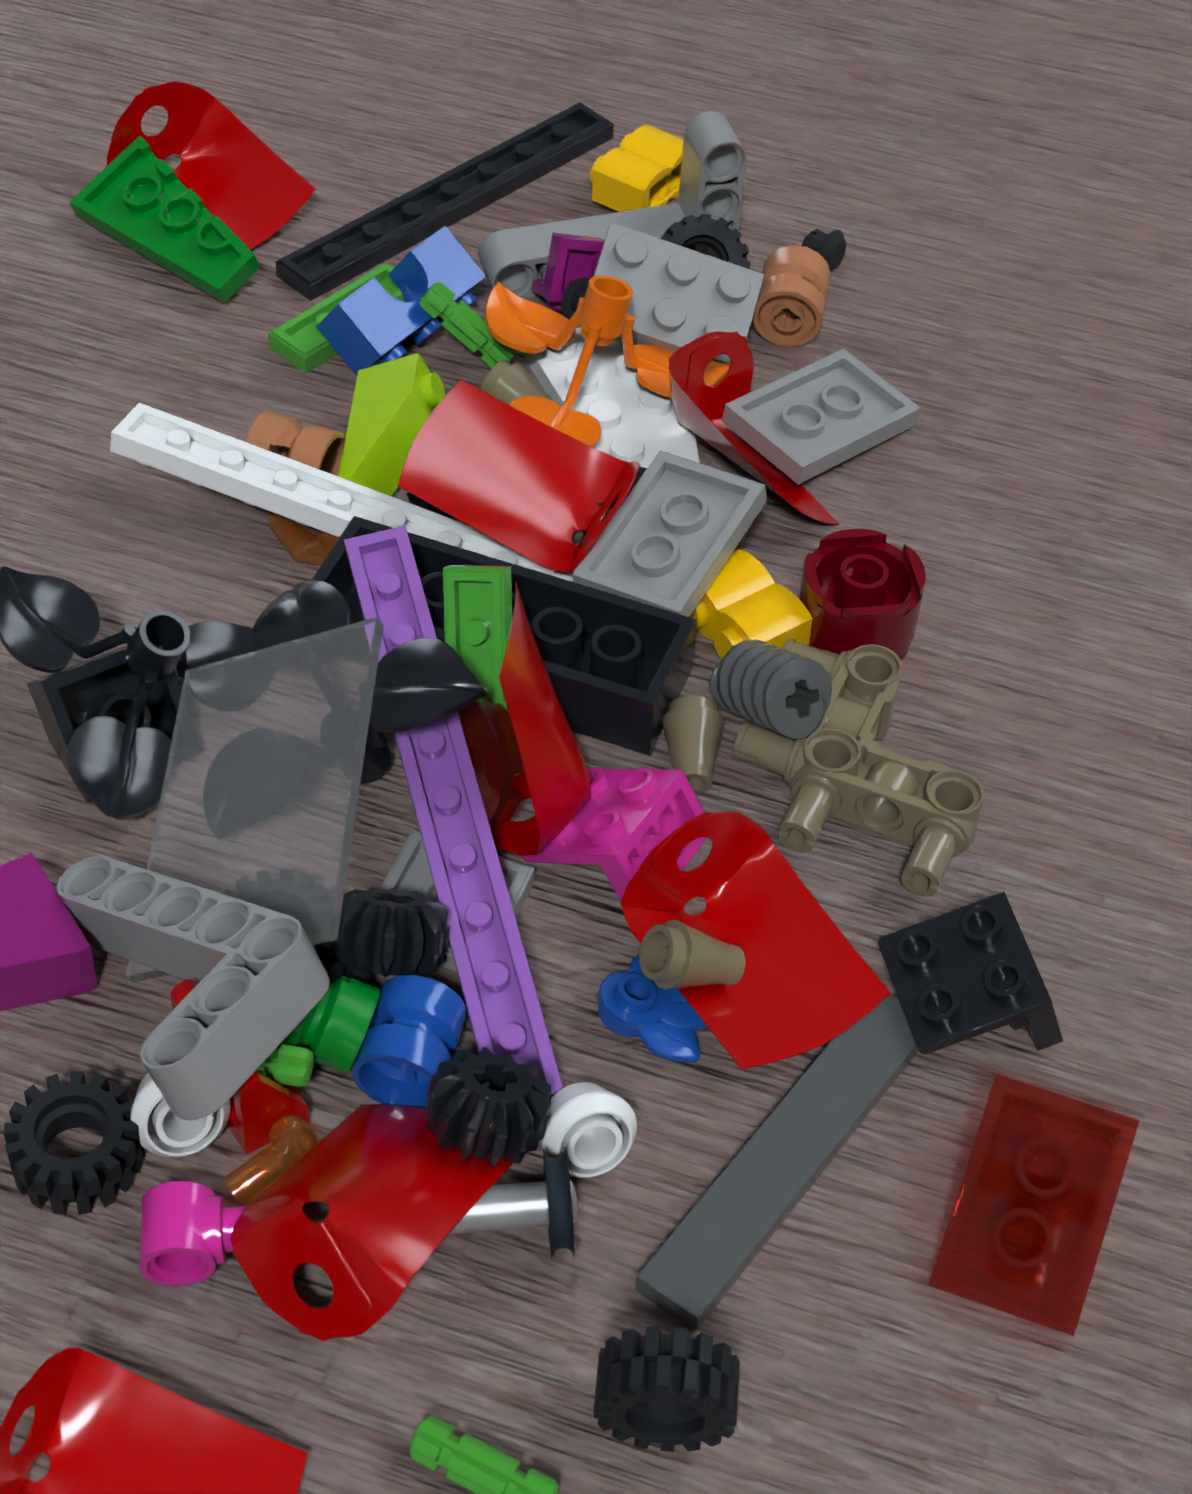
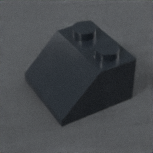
[27,645,207,803]

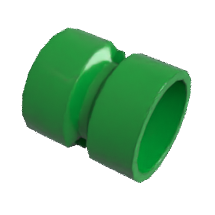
[277,976,380,1074]

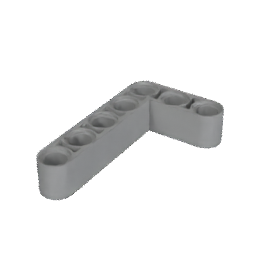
[478,111,747,299]
[57,856,330,1120]

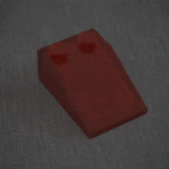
[928,1074,1140,1337]

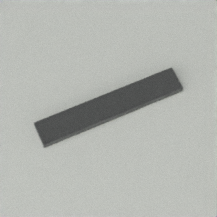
[635,994,919,1331]

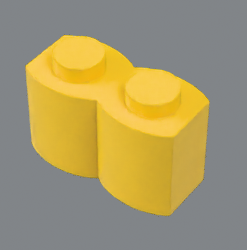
[590,125,684,212]
[690,549,813,660]

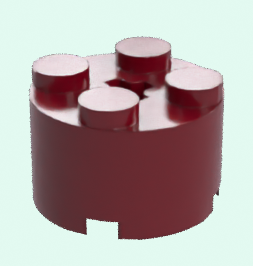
[799,529,926,660]

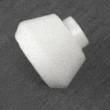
[130,1073,230,1158]
[541,1082,637,1178]

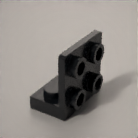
[878,891,1063,1054]

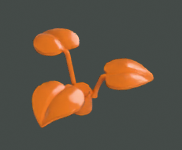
[485,276,730,448]

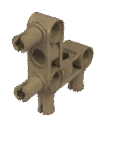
[732,638,984,897]

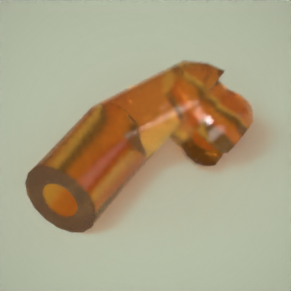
[269,513,340,566]
[223,1115,318,1206]

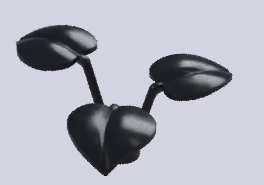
[0,566,279,820]
[207,580,485,843]

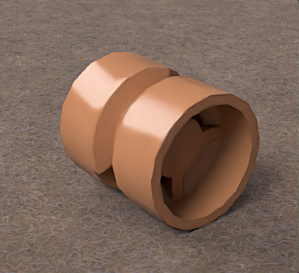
[752,245,831,347]
[245,410,346,476]

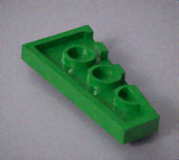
[70,136,260,304]

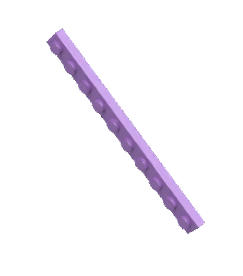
[344,526,563,1099]

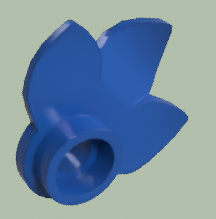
[597,955,708,1063]

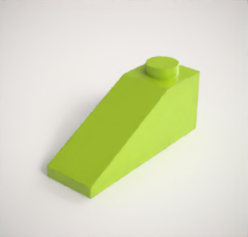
[338,353,446,496]

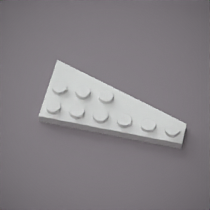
[524,327,700,468]

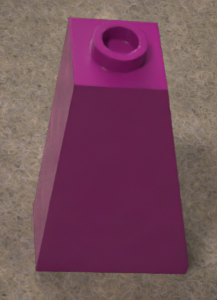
[0,852,98,1011]

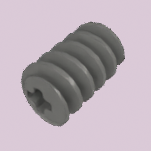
[709,639,832,739]

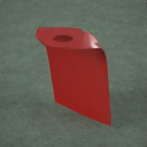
[107,81,316,250]
[669,331,839,525]
[397,379,640,572]
[486,582,592,856]
[620,812,891,1070]
[230,1105,513,1342]
[0,1347,308,1494]

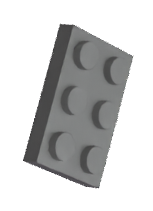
[593,222,764,364]
[721,348,921,485]
[572,450,767,617]

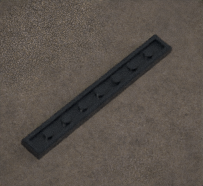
[275,102,614,301]

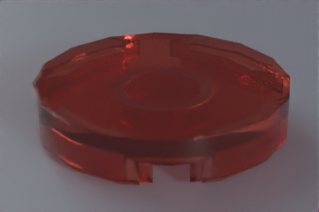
[457,697,523,827]

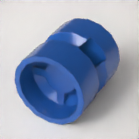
[352,975,466,1109]

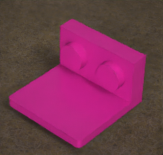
[522,767,707,902]

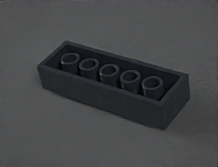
[312,516,697,755]

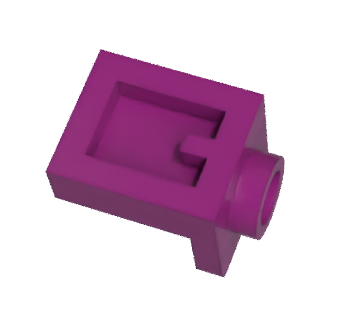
[531,233,604,311]

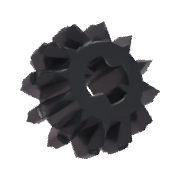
[329,887,450,977]
[425,1047,551,1168]

